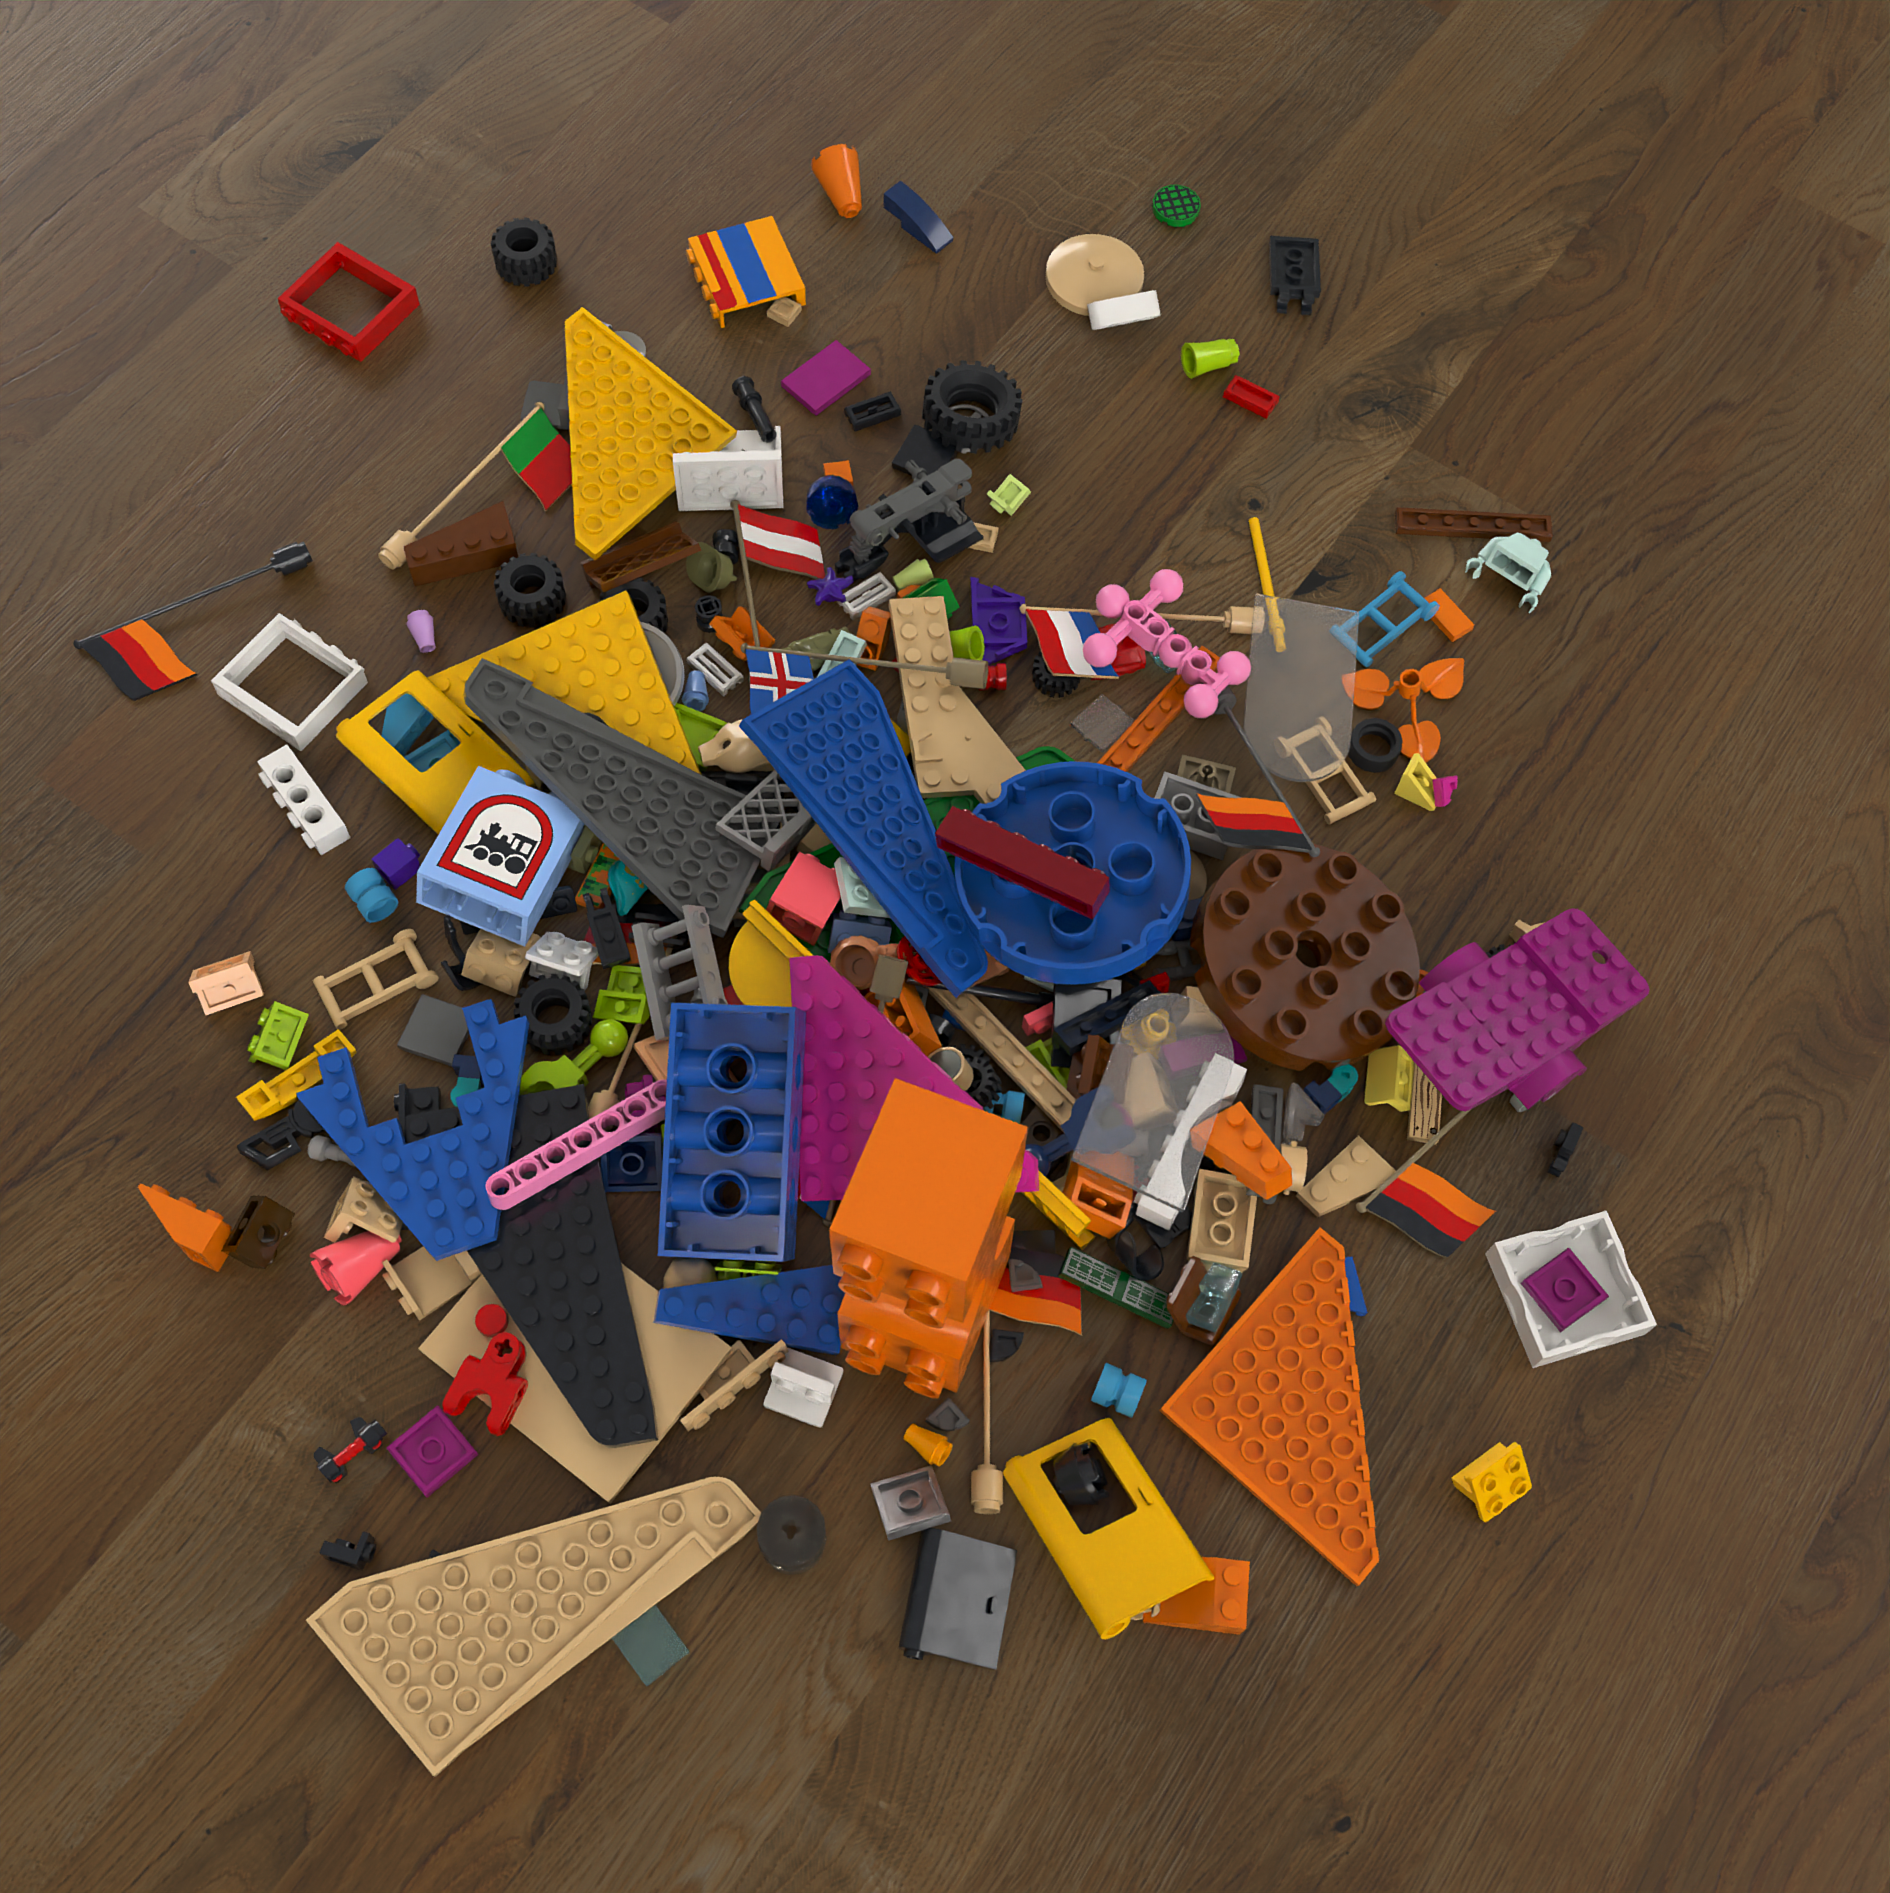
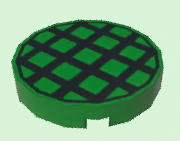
[1152,185,1201,227]

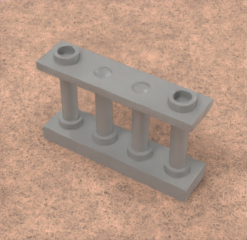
[632,905,728,1041]

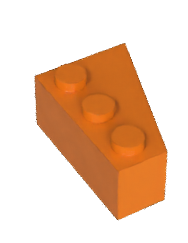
[864,979,942,1057]

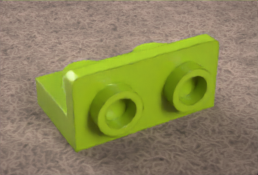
[247,1001,309,1070]

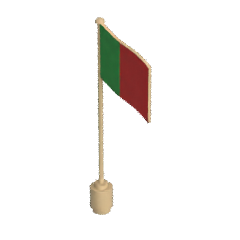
[378,402,572,570]

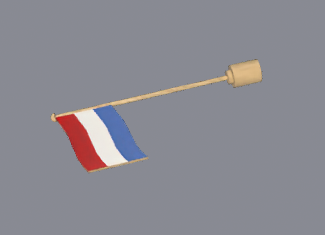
[1020,604,1264,679]

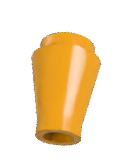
[903,1423,953,1466]

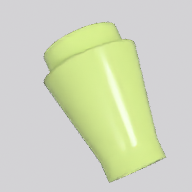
[892,558,934,591]

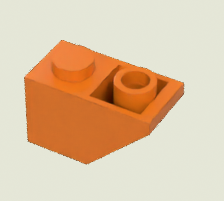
[856,606,892,671]

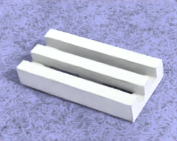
[837,572,896,621]
[686,642,744,697]

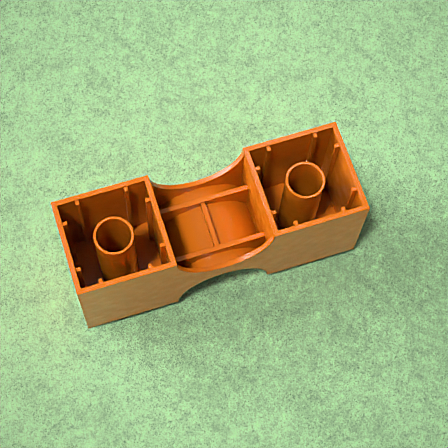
[829,1078,1028,1398]

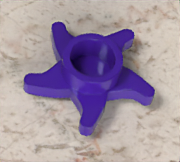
[807,567,854,606]

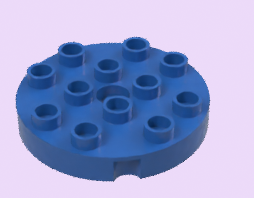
[954,761,1191,985]

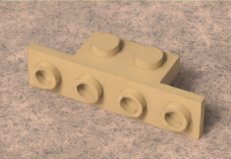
[680,1339,789,1432]

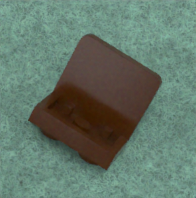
[1166,1256,1242,1346]

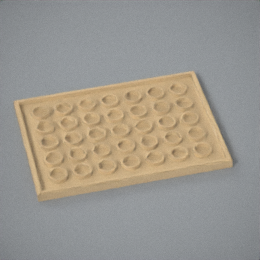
[418,1263,733,1504]

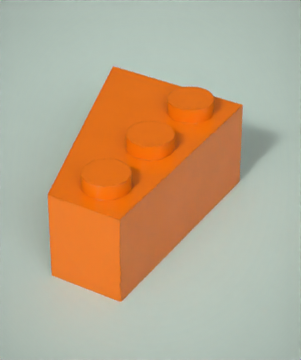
[1189,1101,1292,1200]

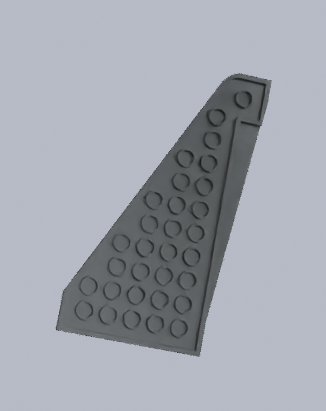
[463,658,780,938]

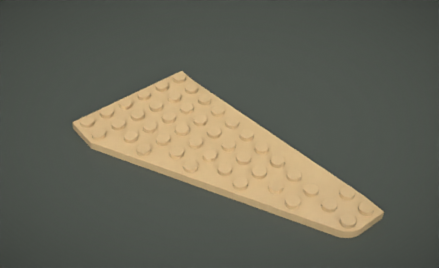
[306,1477,764,1777]

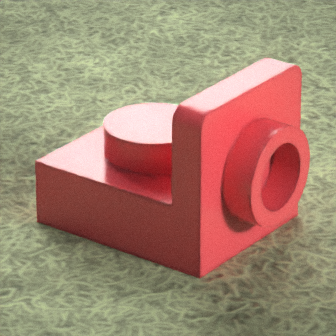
[1022,1001,1053,1036]

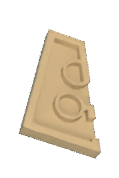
[1296,1135,1396,1217]

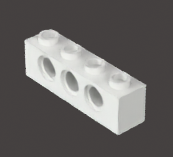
[257,745,351,855]

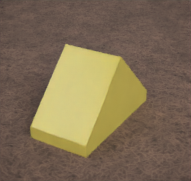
[1394,753,1437,811]

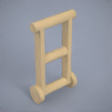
[1273,717,1376,825]
[313,929,439,1030]

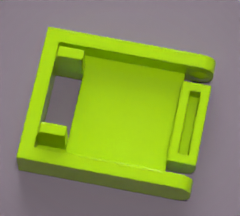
[674,703,727,771]

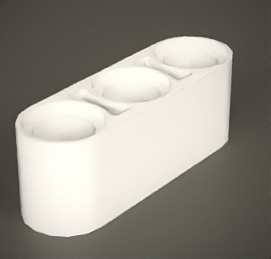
[1087,290,1161,330]

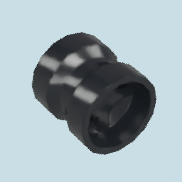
[712,529,739,565]
[695,595,723,633]

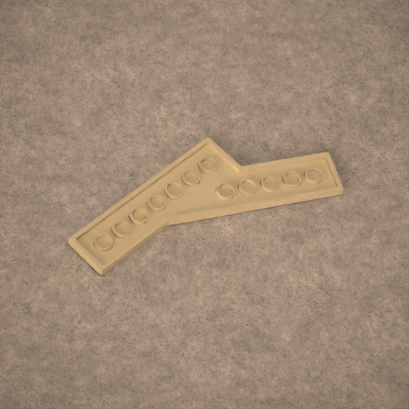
[889,596,1026,804]

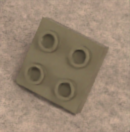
[1177,754,1236,793]

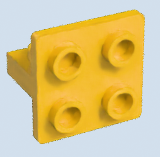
[1452,1442,1532,1523]

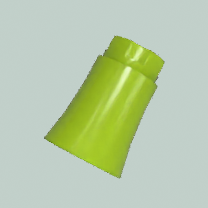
[1181,339,1240,379]
[949,625,985,660]

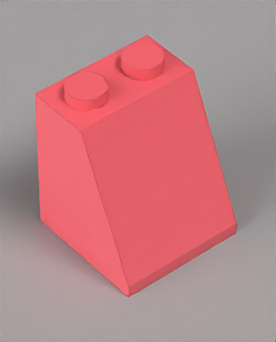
[766,851,841,946]

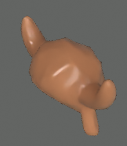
[830,935,906,990]

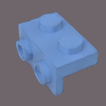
[828,910,892,953]

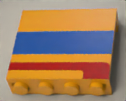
[686,216,806,328]

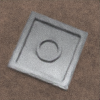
[870,1465,951,1541]

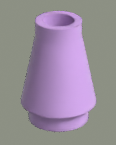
[406,610,436,653]

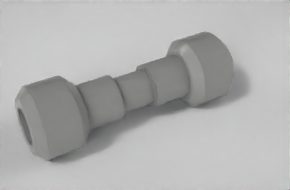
[307,1135,356,1167]

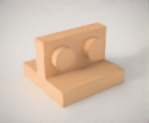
[189,951,264,1015]

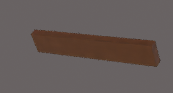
[1395,507,1553,542]

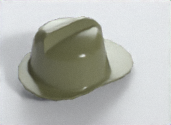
[686,542,737,593]

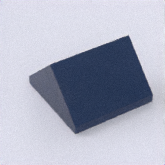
[600,1133,663,1192]

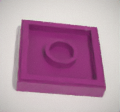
[1521,1248,1609,1333]
[386,1405,479,1498]

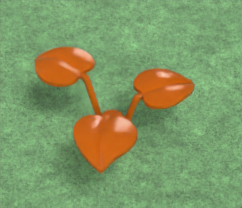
[1341,658,1464,762]

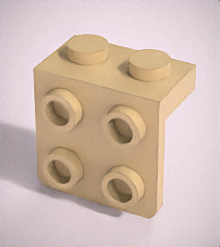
[461,929,541,997]

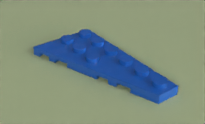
[653,1265,845,1355]

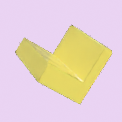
[1364,1045,1414,1112]

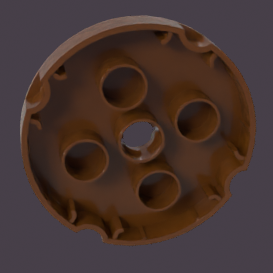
[1190,844,1420,1071]

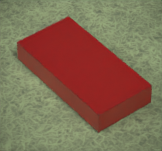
[1223,375,1280,419]

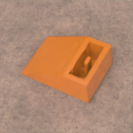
[1062,1152,1134,1239]
[138,1183,232,1272]

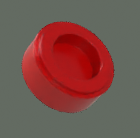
[475,1304,509,1337]

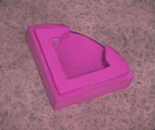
[1433,776,1458,807]

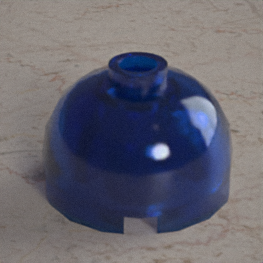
[806,475,859,529]

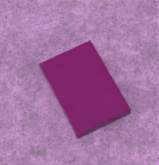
[781,340,871,416]

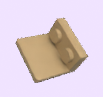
[324,1176,403,1243]

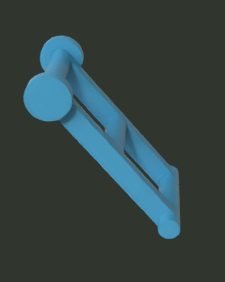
[1328,571,1440,668]

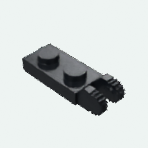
[583,888,631,969]

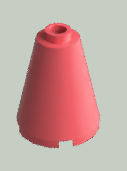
[310,1231,402,1306]

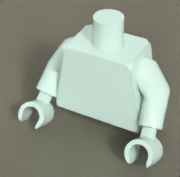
[1465,533,1551,613]

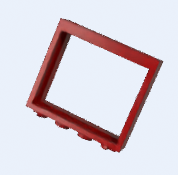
[277,242,420,362]

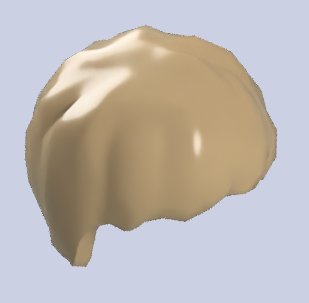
[663,1257,718,1289]

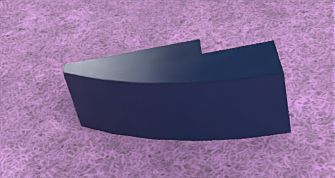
[884,180,953,254]

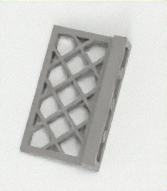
[715,770,816,872]

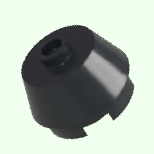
[1053,1441,1110,1505]

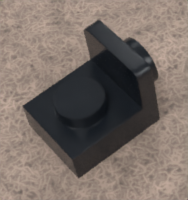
[319,1531,376,1571]

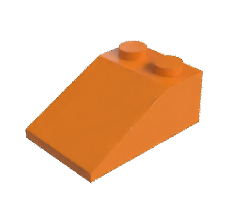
[1142,1557,1250,1635]

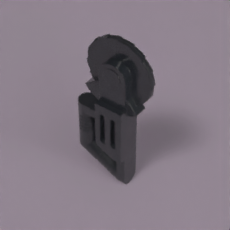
[237,1099,326,1171]

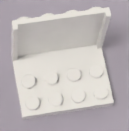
[673,426,783,511]

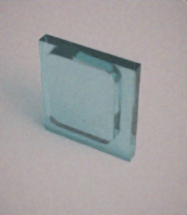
[612,1605,690,1687]

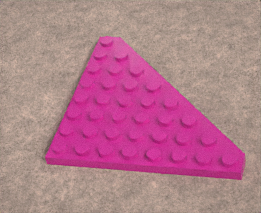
[789,955,1040,1201]

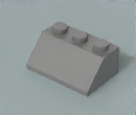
[1154,771,1242,860]

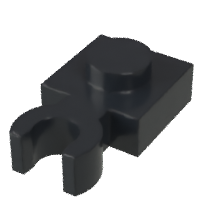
[1548,1122,1584,1178]

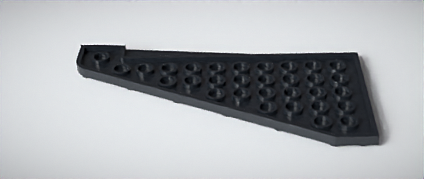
[405,1084,659,1448]

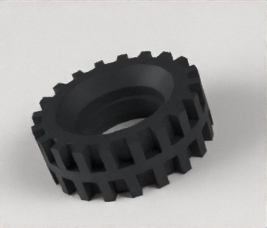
[922,360,1022,453]

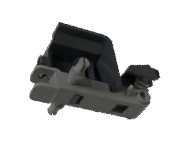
[835,459,983,581]

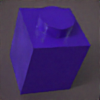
[371,838,420,890]

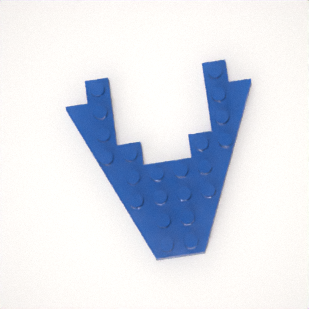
[296,999,529,1261]

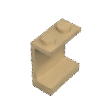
[382,1246,481,1321]

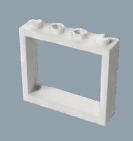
[211,613,368,751]

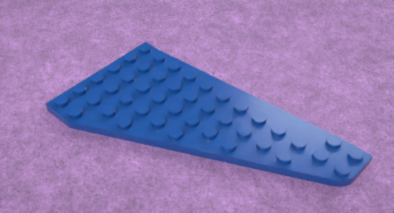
[739,659,988,998]

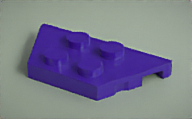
[970,577,1027,665]

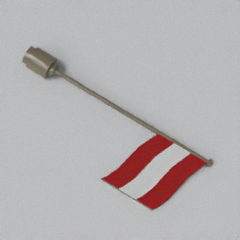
[730,500,825,683]

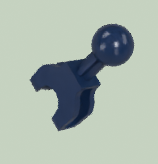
[1025,1086,1136,1177]

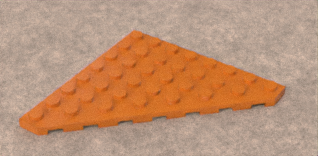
[1160,1227,1379,1587]

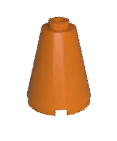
[811,144,862,218]

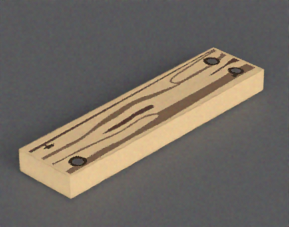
[1407,1062,1442,1145]

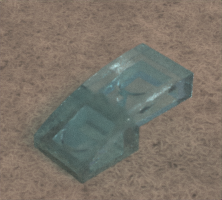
[1186,1263,1242,1332]

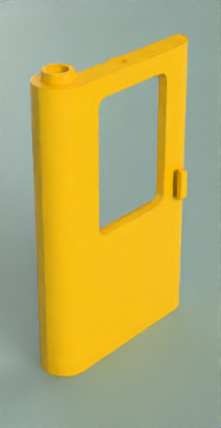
[336,670,537,835]
[1003,1418,1214,1639]

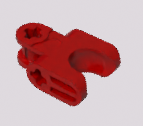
[442,1332,528,1436]

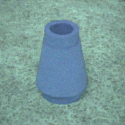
[682,671,709,711]

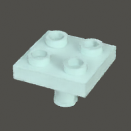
[834,857,890,918]

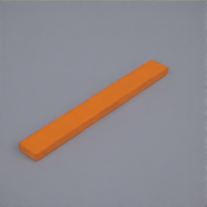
[1097,646,1220,772]

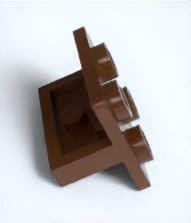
[1066,1035,1133,1105]

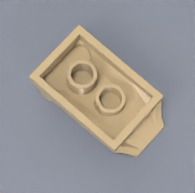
[1187,1169,1257,1285]

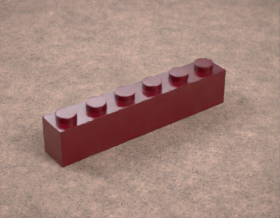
[935,806,1110,920]

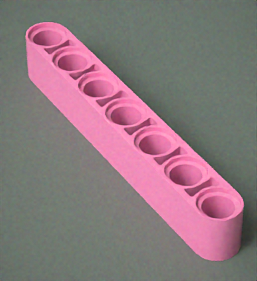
[486,1080,667,1210]

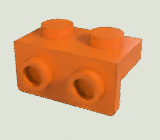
[710,606,775,661]

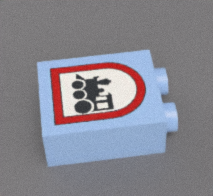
[416,766,584,947]

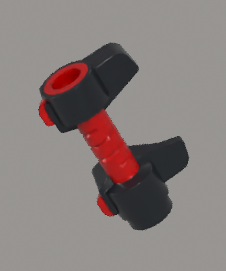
[314,1417,387,1483]

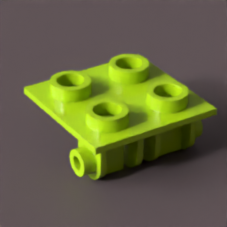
[715,1259,782,1281]

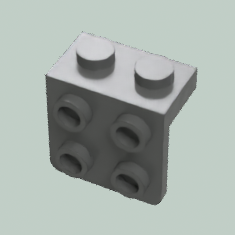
[521,372,569,430]

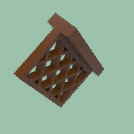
[580,521,702,593]

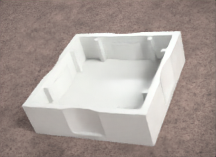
[1485,1210,1657,1368]

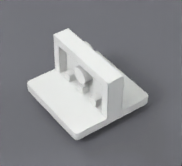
[525,932,599,991]
[763,1348,844,1428]

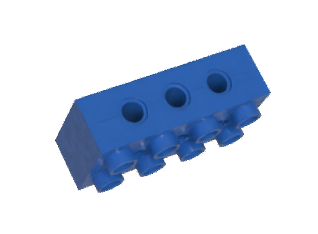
[658,1003,806,1262]

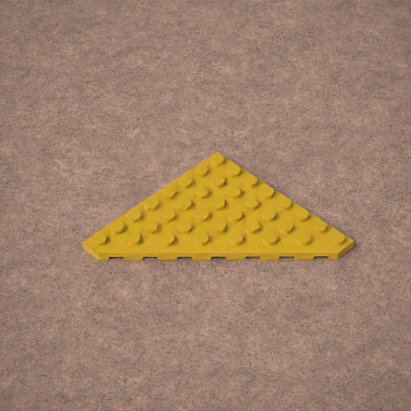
[565,307,737,560]
[427,590,701,775]

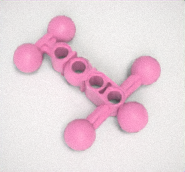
[1083,569,1251,718]

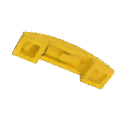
[236,1029,357,1121]

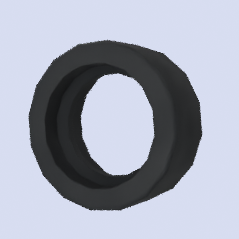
[1347,718,1403,773]

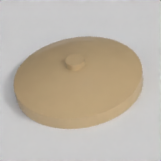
[1046,234,1144,316]

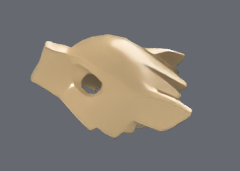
[698,719,775,773]

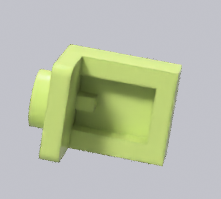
[987,474,1031,516]

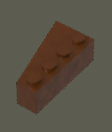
[403,501,519,586]

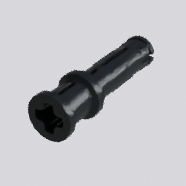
[732,376,777,443]

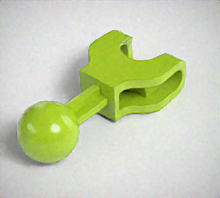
[519,1019,628,1095]

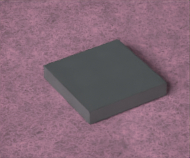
[397,994,469,1067]

